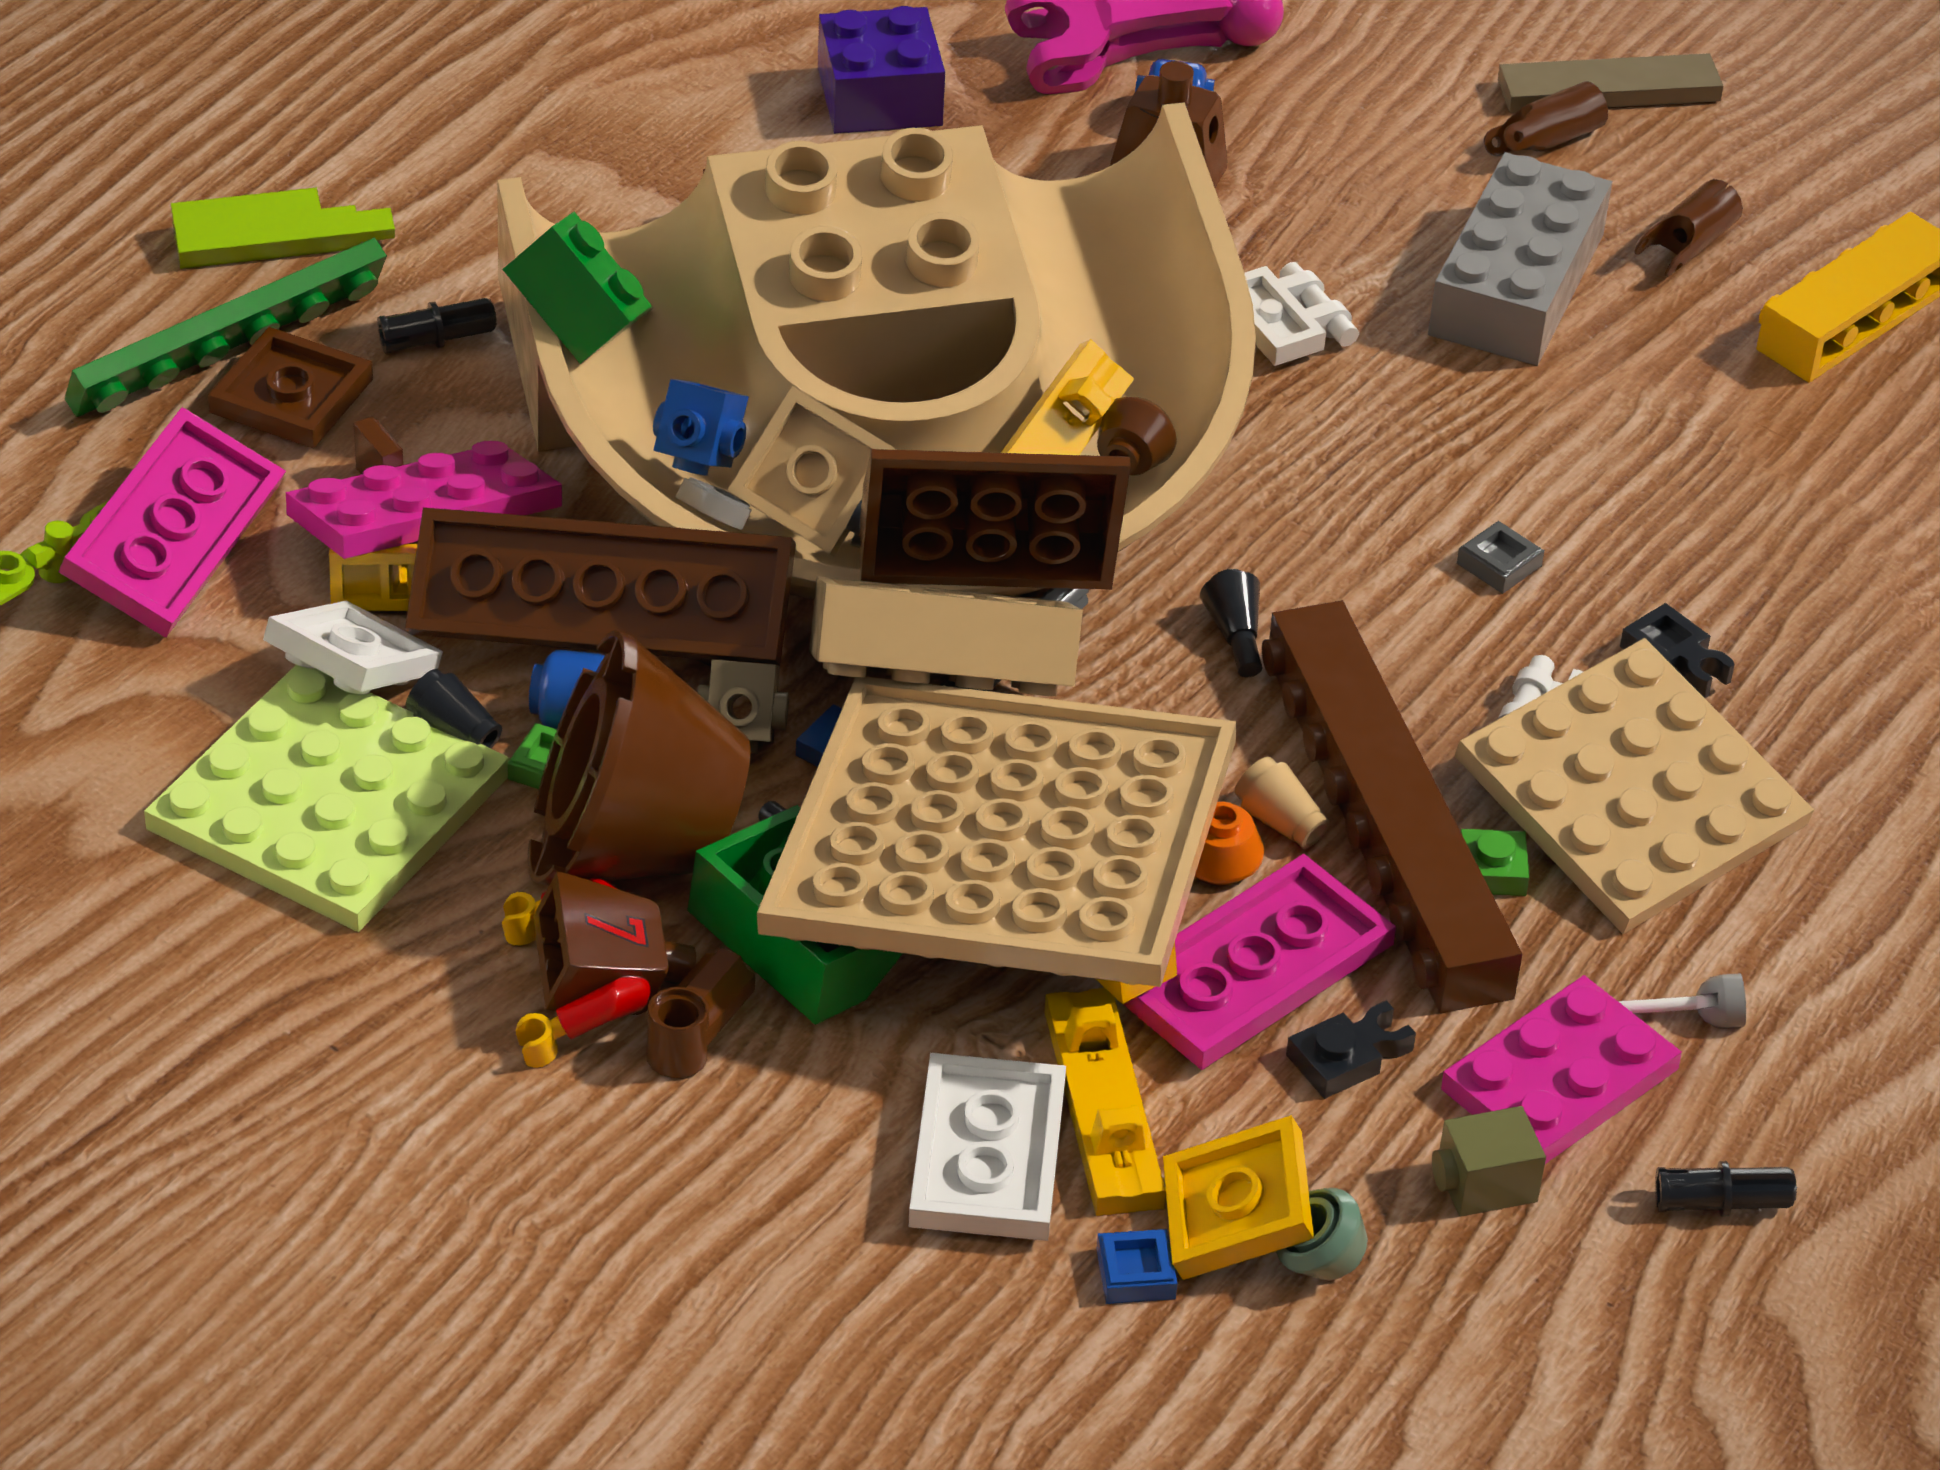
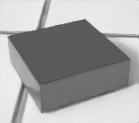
[1457,521,1545,594]

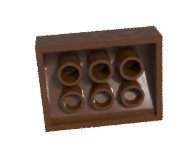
[860,449,1131,590]

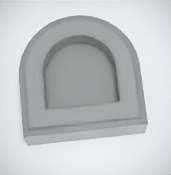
[675,477,752,530]

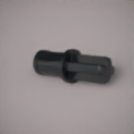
[377,298,497,354]
[1655,1161,1797,1216]

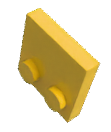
[1163,1115,1314,1280]

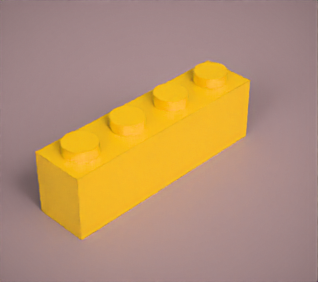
[1756,211,1940,383]

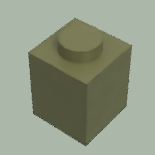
[1432,1106,1546,1217]

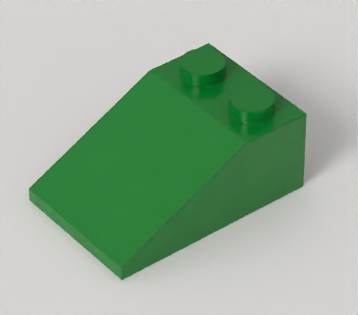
[502,211,653,364]

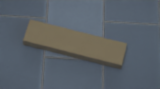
[1497,53,1723,113]

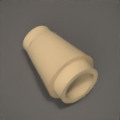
[1235,757,1330,849]

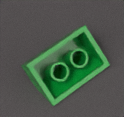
[687,805,903,1025]

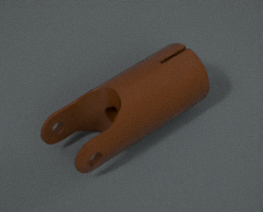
[1484,81,1608,156]
[1634,179,1743,277]

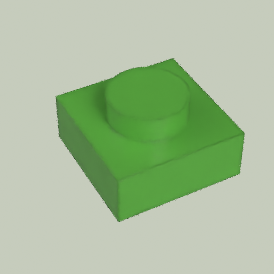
[1461,829,1529,896]

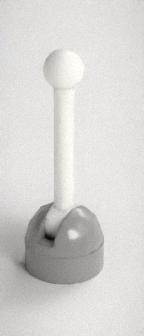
[1618,973,1746,1028]

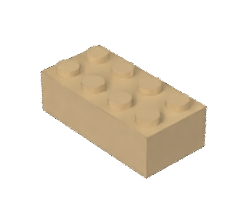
[809,576,1083,696]

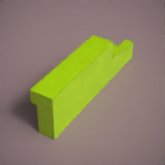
[171,187,395,269]

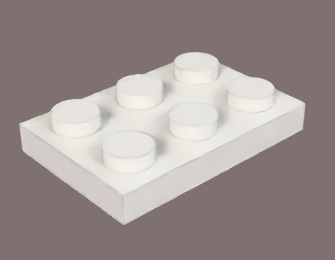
[909,1053,1066,1241]

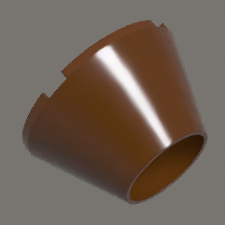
[528,630,750,886]

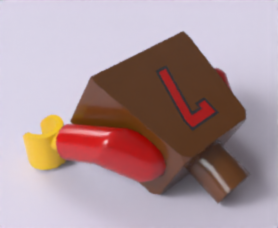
[502,871,696,1068]

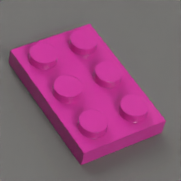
[1441,975,1682,1164]

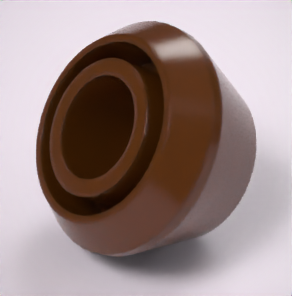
[1097,397,1177,476]

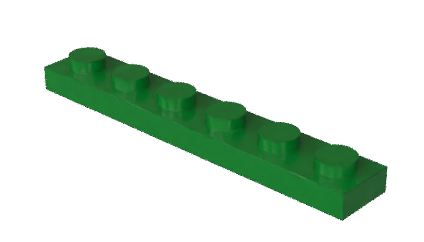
[64,238,387,418]

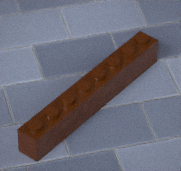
[1262,600,1522,1014]

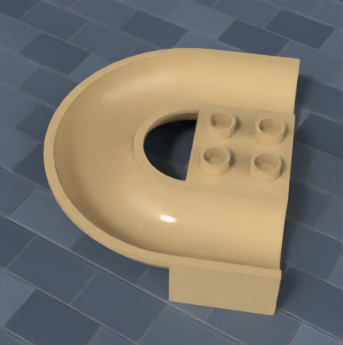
[497,102,1256,600]

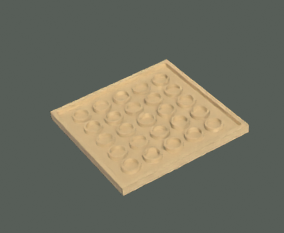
[757,677,1236,987]

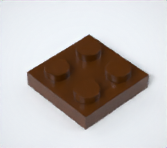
[208,327,373,449]

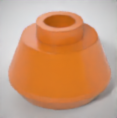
[1195,802,1264,886]

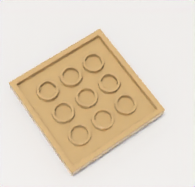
[1454,638,1814,934]

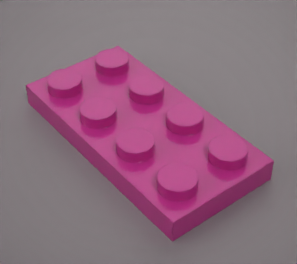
[58,407,286,638]
[286,441,562,559]
[1123,854,1396,1070]

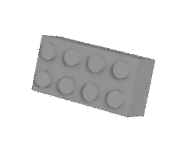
[1428,152,1613,366]

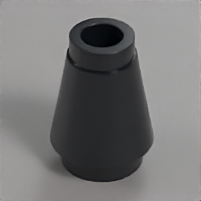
[406,669,502,749]

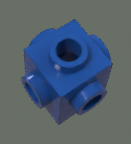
[653,379,749,476]

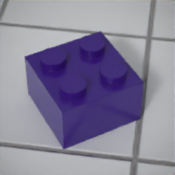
[818,6,945,134]

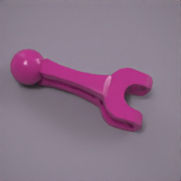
[1005,0,1284,94]

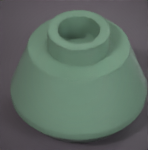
[1276,1188,1368,1280]

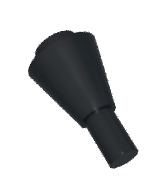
[1200,569,1263,678]

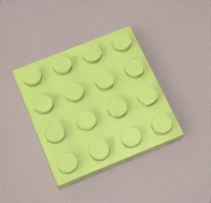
[144,665,510,932]

